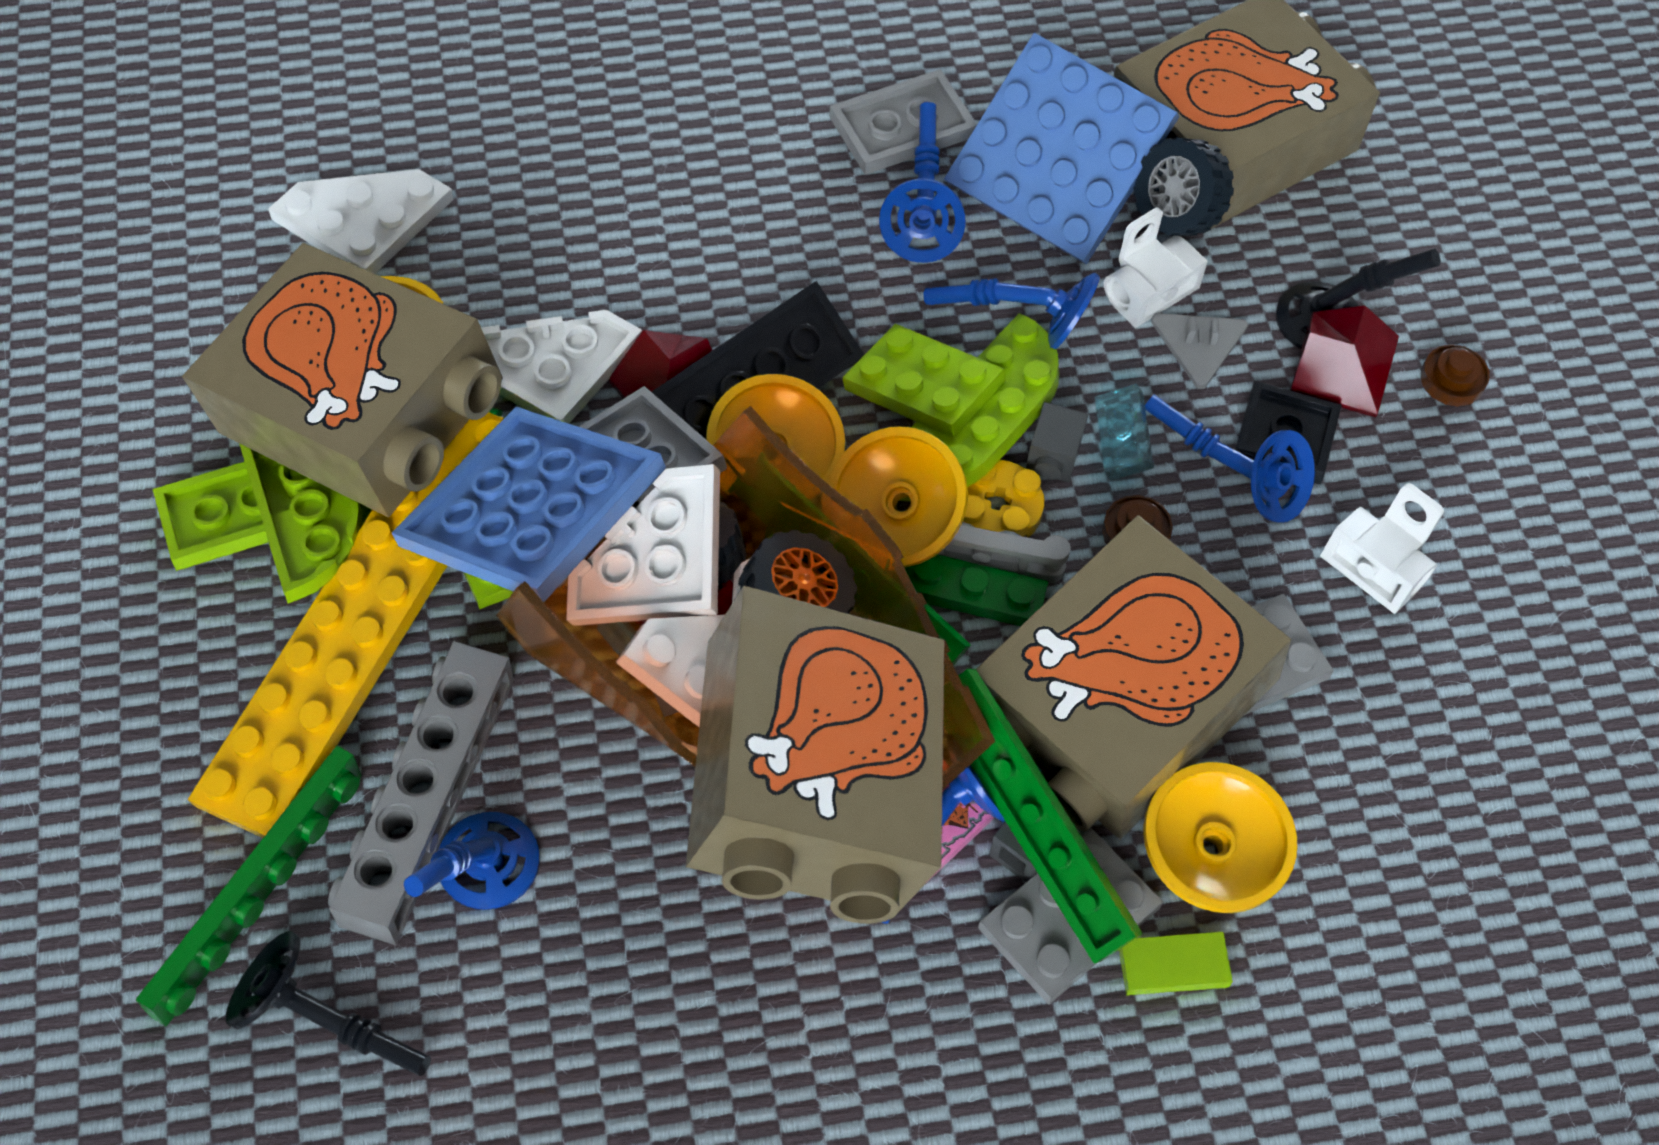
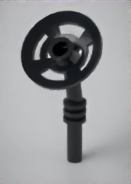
[1276,249,1441,349]
[225,931,431,1076]

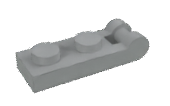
[938,522,1071,583]

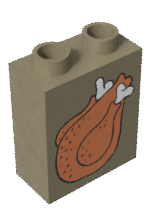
[1114,0,1380,229]
[182,242,503,518]
[976,515,1292,840]
[686,586,944,924]

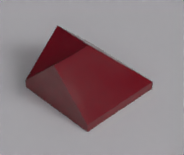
[1290,305,1399,418]
[609,330,713,399]

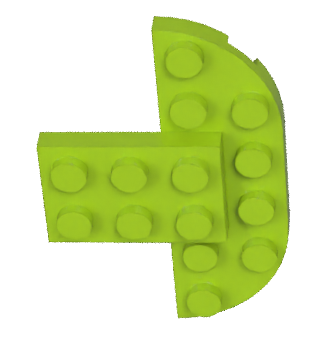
[842,313,1059,501]
[153,443,362,604]

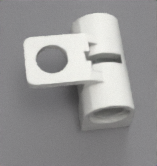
[1104,207,1208,328]
[1320,483,1444,614]

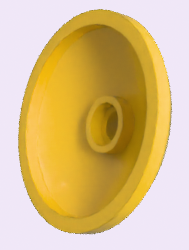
[706,374,845,498]
[826,427,968,568]
[1143,762,1297,913]

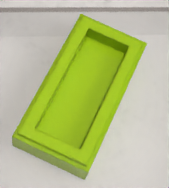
[1119,932,1233,996]

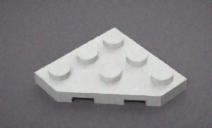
[268,169,454,274]
[481,310,642,423]
[566,464,720,626]
[616,615,725,727]

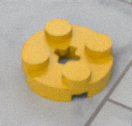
[963,460,1045,538]

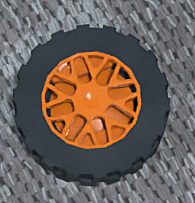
[738,530,858,614]

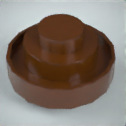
[1420,344,1490,407]
[1102,495,1173,544]

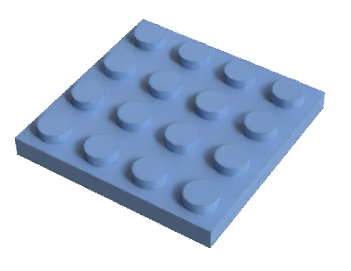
[944,33,1179,265]
[392,407,666,603]

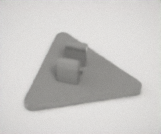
[1151,313,1248,389]

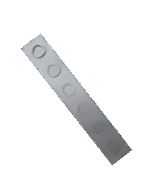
[328,641,514,946]

